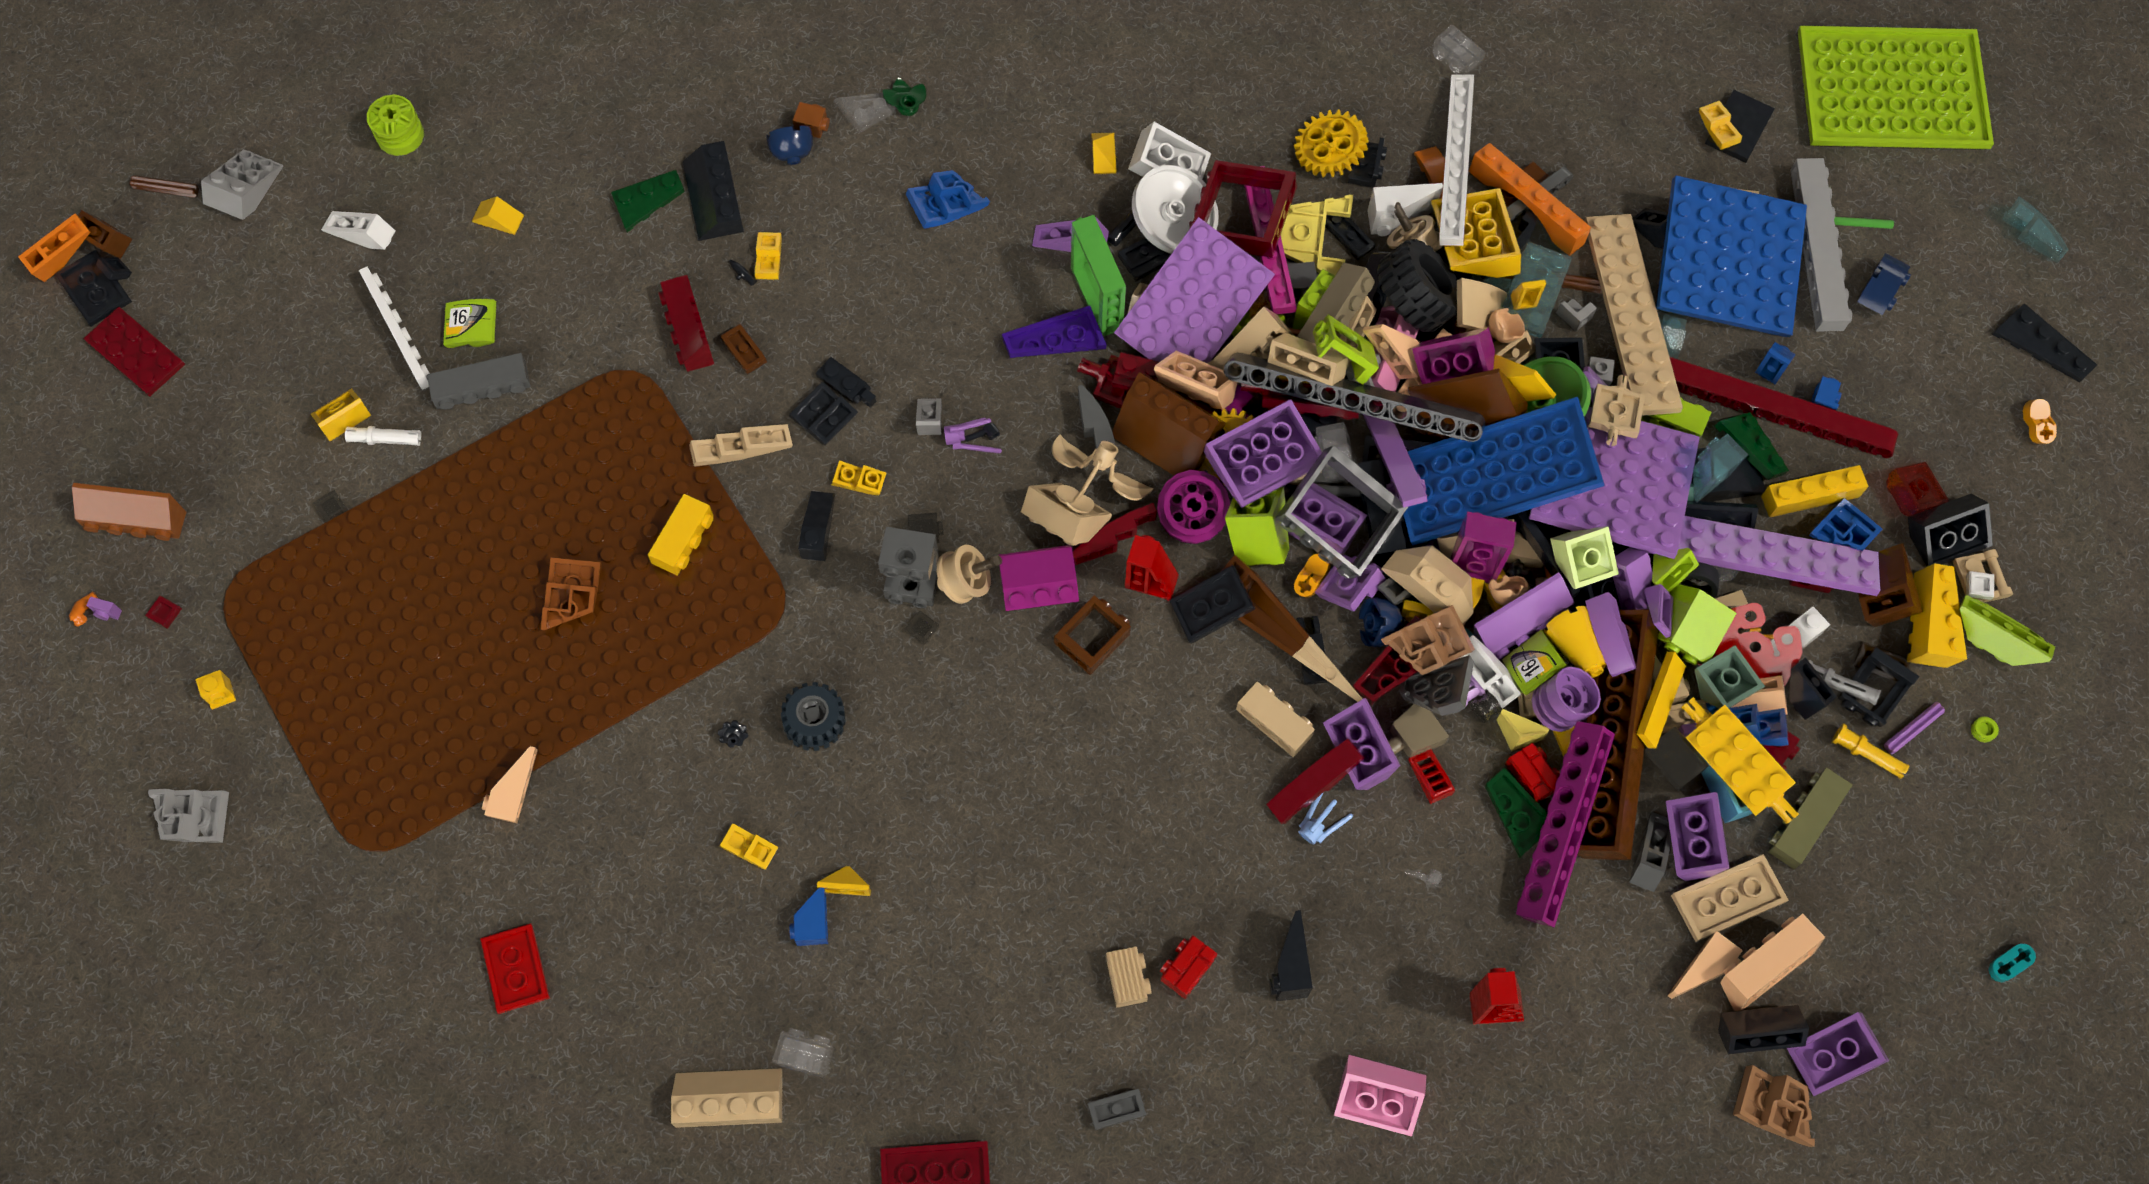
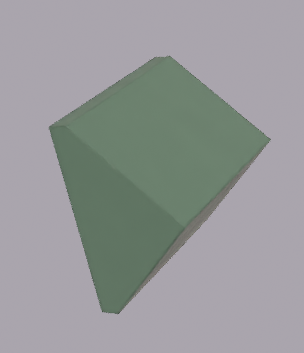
[1695,646,1765,709]

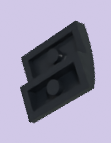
[789,382,858,446]

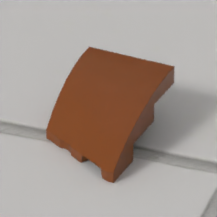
[541,557,601,630]

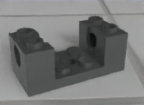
[878,527,939,608]

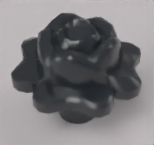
[1505,559,1532,579]
[717,720,749,748]

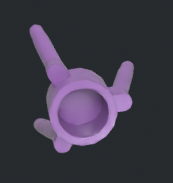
[944,418,1002,453]

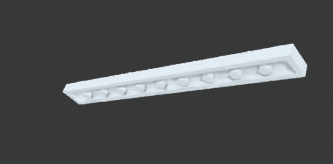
[1439,75,1474,246]

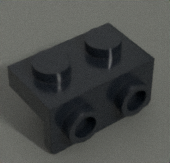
[1348,137,1387,188]

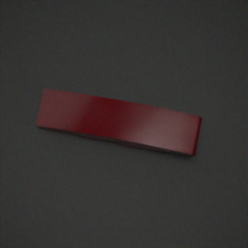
[1073,503,1157,565]
[1266,739,1364,824]

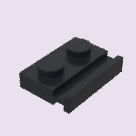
[1118,238,1171,282]

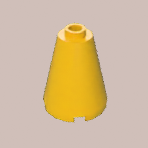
[1544,606,1606,678]

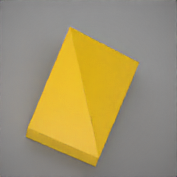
[1092,133,1116,174]
[817,866,871,896]

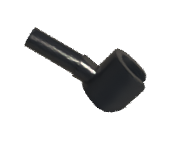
[965,423,1000,442]

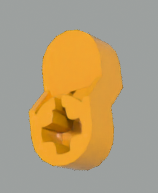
[2023,399,2057,444]
[1294,554,1331,598]

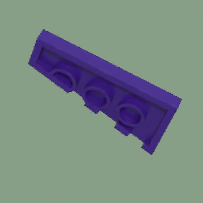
[1002,306,1106,358]

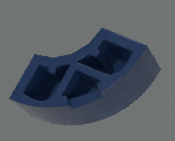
[1857,253,1911,315]

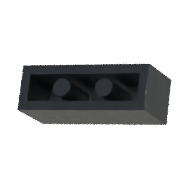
[1718,1005,1809,1054]

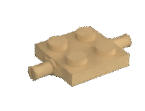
[1588,375,1645,446]

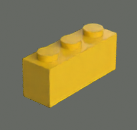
[648,494,713,576]

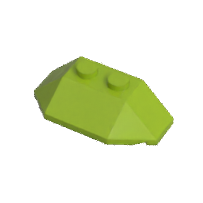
[1959,595,2055,666]

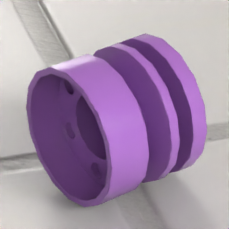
[1531,667,1601,732]

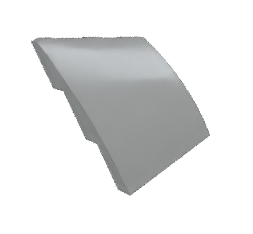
[148,789,229,843]

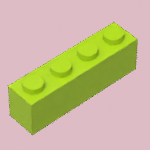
[1622,376,1712,439]

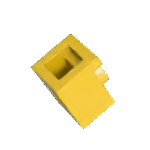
[196,670,236,710]

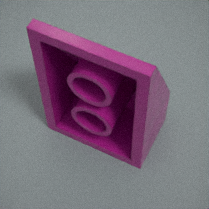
[1450,511,1516,584]

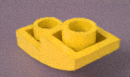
[831,460,886,495]

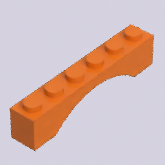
[1468,143,1592,256]

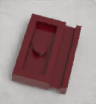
[1112,352,1159,390]

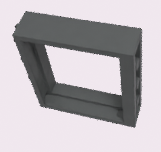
[1276,445,1408,579]

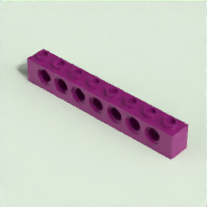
[1516,721,1615,928]

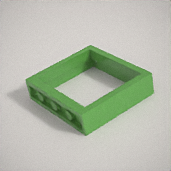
[1071,215,1126,337]

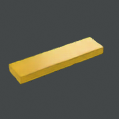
[1636,651,1686,748]

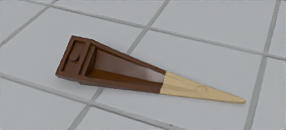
[1221,555,1362,702]

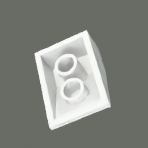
[1128,122,1211,179]
[1368,183,1443,236]

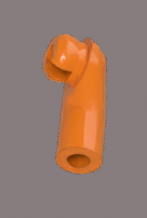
[69,592,98,626]

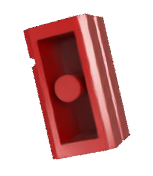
[1505,743,1560,803]
[1160,935,1217,999]

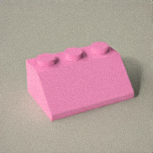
[1334,1055,1426,1136]

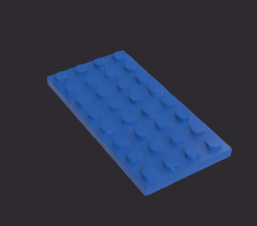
[1404,397,1605,546]

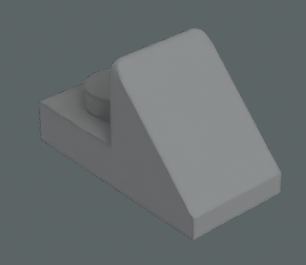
[916,399,942,435]

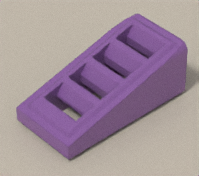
[1645,584,1673,638]

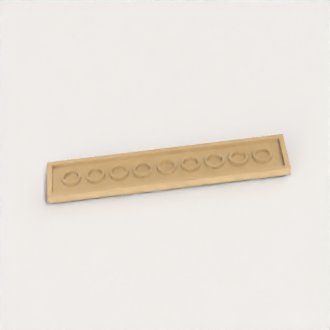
[1585,214,1683,416]

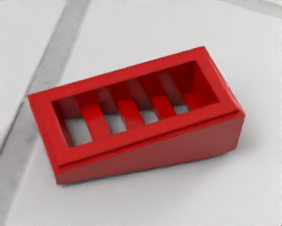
[1408,749,1455,804]

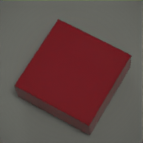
[145,596,182,629]

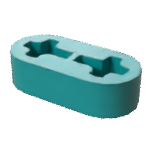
[1989,944,2036,982]

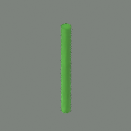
[1834,217,1894,229]

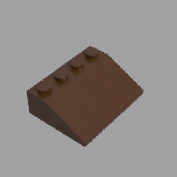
[1408,368,1528,442]
[1112,372,1226,476]

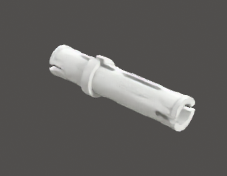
[345,426,421,446]

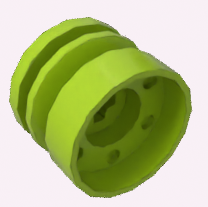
[367,94,424,156]

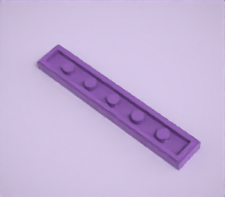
[1363,414,1427,508]

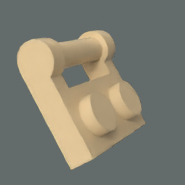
[1952,549,2013,602]

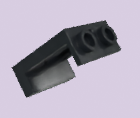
[1838,647,1920,727]

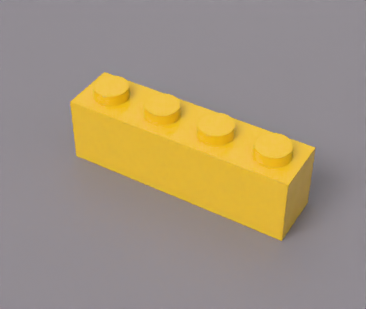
[1761,465,1869,518]

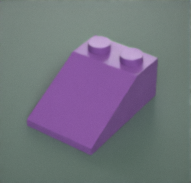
[1787,1012,1889,1096]

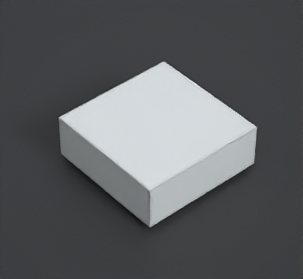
[1966,571,1994,600]

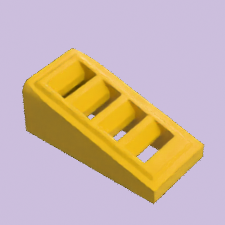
[1511,280,1546,310]

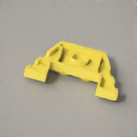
[1281,195,1353,276]

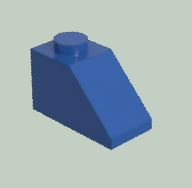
[1755,342,1796,384]
[790,888,828,946]

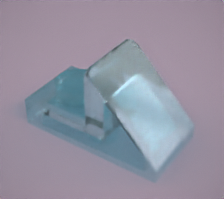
[1661,314,1687,359]

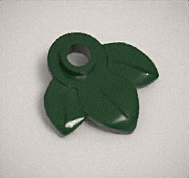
[882,78,926,116]

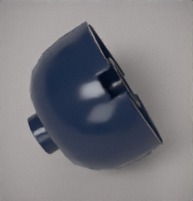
[766,126,813,165]
[1359,598,1404,647]

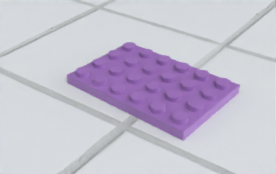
[1114,217,1275,363]

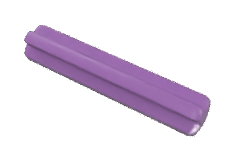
[1884,702,1945,754]

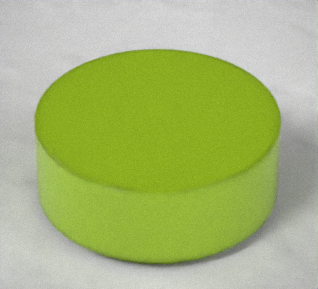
[1971,717,1999,743]

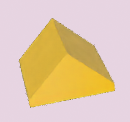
[311,388,371,441]

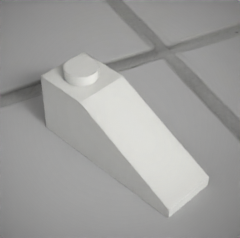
[321,211,395,250]
[1758,607,1830,656]

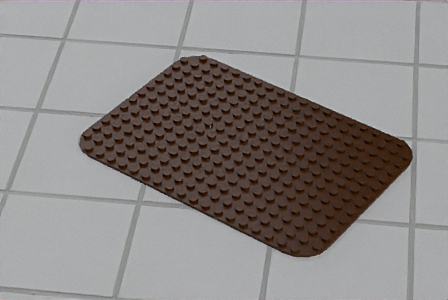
[223,370,786,852]

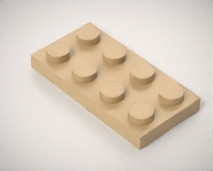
[1671,854,1789,942]

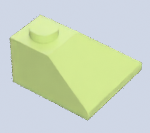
[1550,526,1619,589]

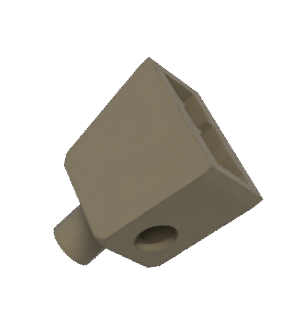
[1388,704,1449,758]

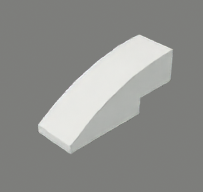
[1459,635,1523,708]

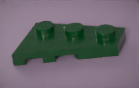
[611,170,685,233]
[1714,412,1789,480]
[1485,768,1548,858]

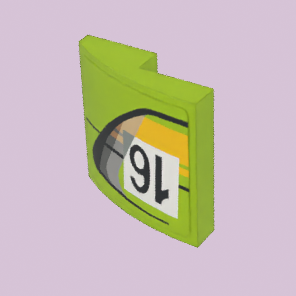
[443,299,496,348]
[1502,629,1566,696]

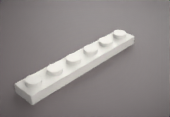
[359,266,430,390]

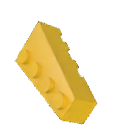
[1907,563,1967,668]

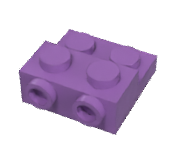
[1315,554,1386,612]

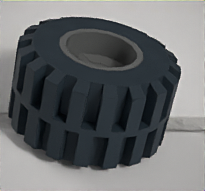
[781,682,845,751]

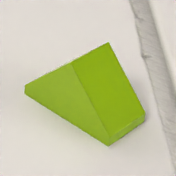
[1652,548,1699,593]

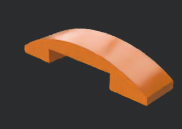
[1414,146,1445,199]

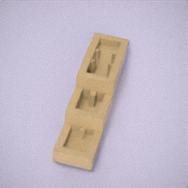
[689,424,793,466]

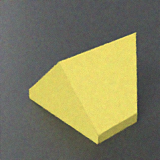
[1497,709,1549,752]

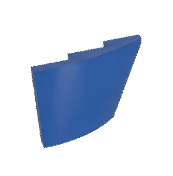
[906,170,990,229]
[1809,498,1882,551]
[1706,703,1789,746]

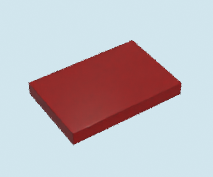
[480,923,550,1014]

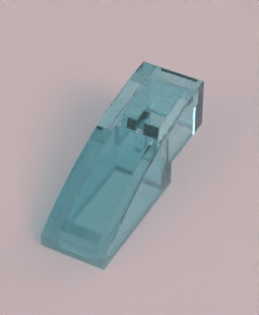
[2002,197,2069,263]

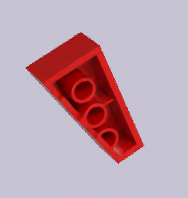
[1469,968,1524,1024]

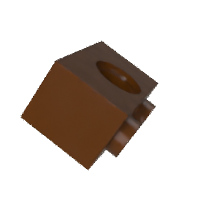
[78,210,132,259]

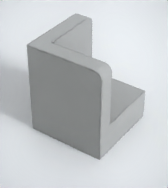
[1556,299,1597,332]

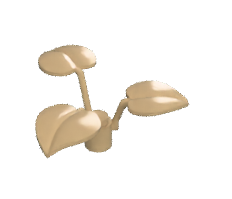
[1052,434,1153,514]

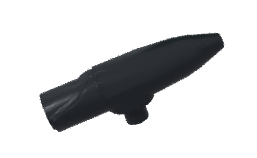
[729,260,757,286]

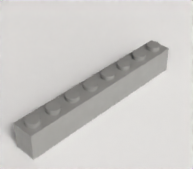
[1790,158,1852,332]

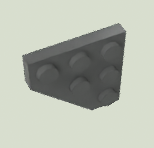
[1399,655,1474,716]

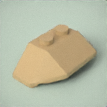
[1381,545,1473,626]

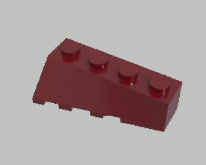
[658,275,714,372]
[1352,615,1421,707]

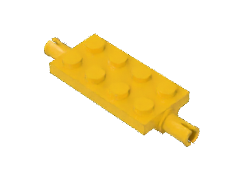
[1681,697,1799,824]

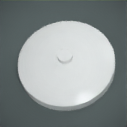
[1132,165,1219,254]

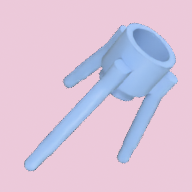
[1298,793,1353,845]

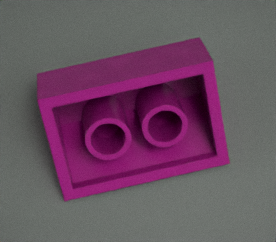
[1412,327,1495,384]
[999,545,1079,611]

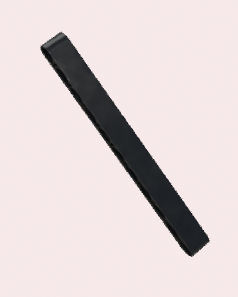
[1224,352,1486,442]

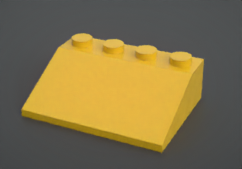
[1431,188,1521,278]

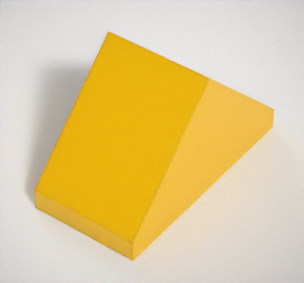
[472,196,524,235]

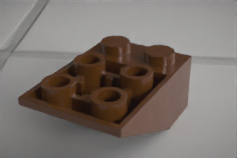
[1859,543,1923,627]

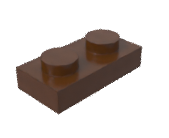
[721,324,767,375]

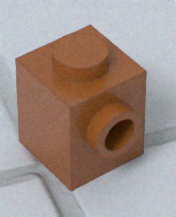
[793,102,830,138]

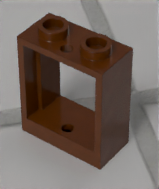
[1054,595,1131,675]

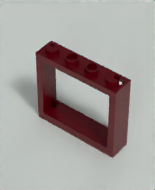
[1189,160,1297,258]

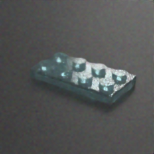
[1502,242,1572,338]

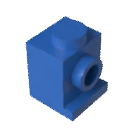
[1811,376,1842,410]

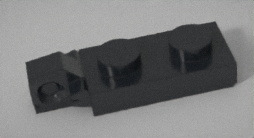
[816,357,877,408]

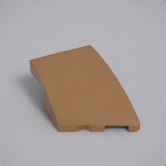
[1381,605,1475,675]
[1733,1065,1815,1147]

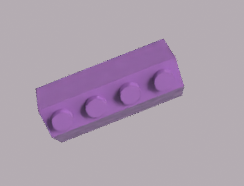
[1473,572,1575,659]

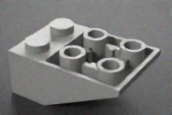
[201,149,283,220]

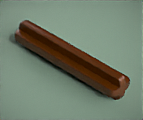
[130,175,199,198]

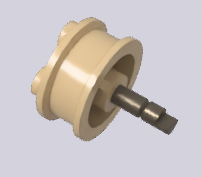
[1387,202,1443,252]
[937,545,1002,604]

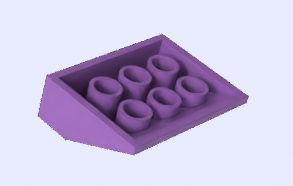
[1204,399,1322,508]

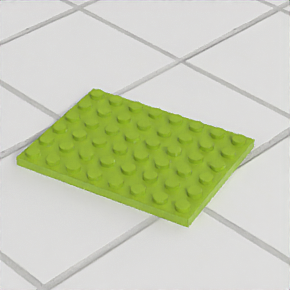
[1798,26,1994,149]

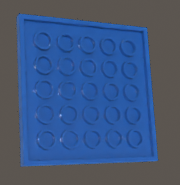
[1656,176,1807,337]

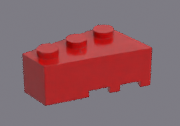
[1125,535,1179,600]

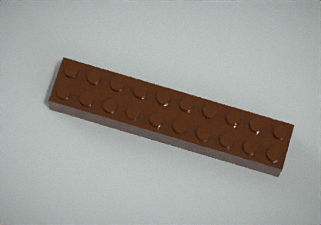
[1577,609,1658,860]

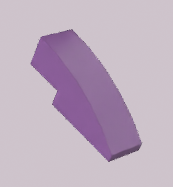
[1585,592,1636,677]

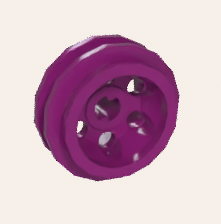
[1157,470,1230,544]

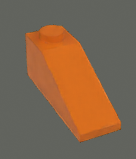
[18,214,90,282]

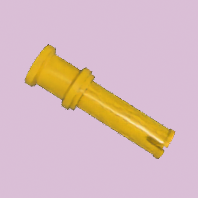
[1831,723,1909,779]

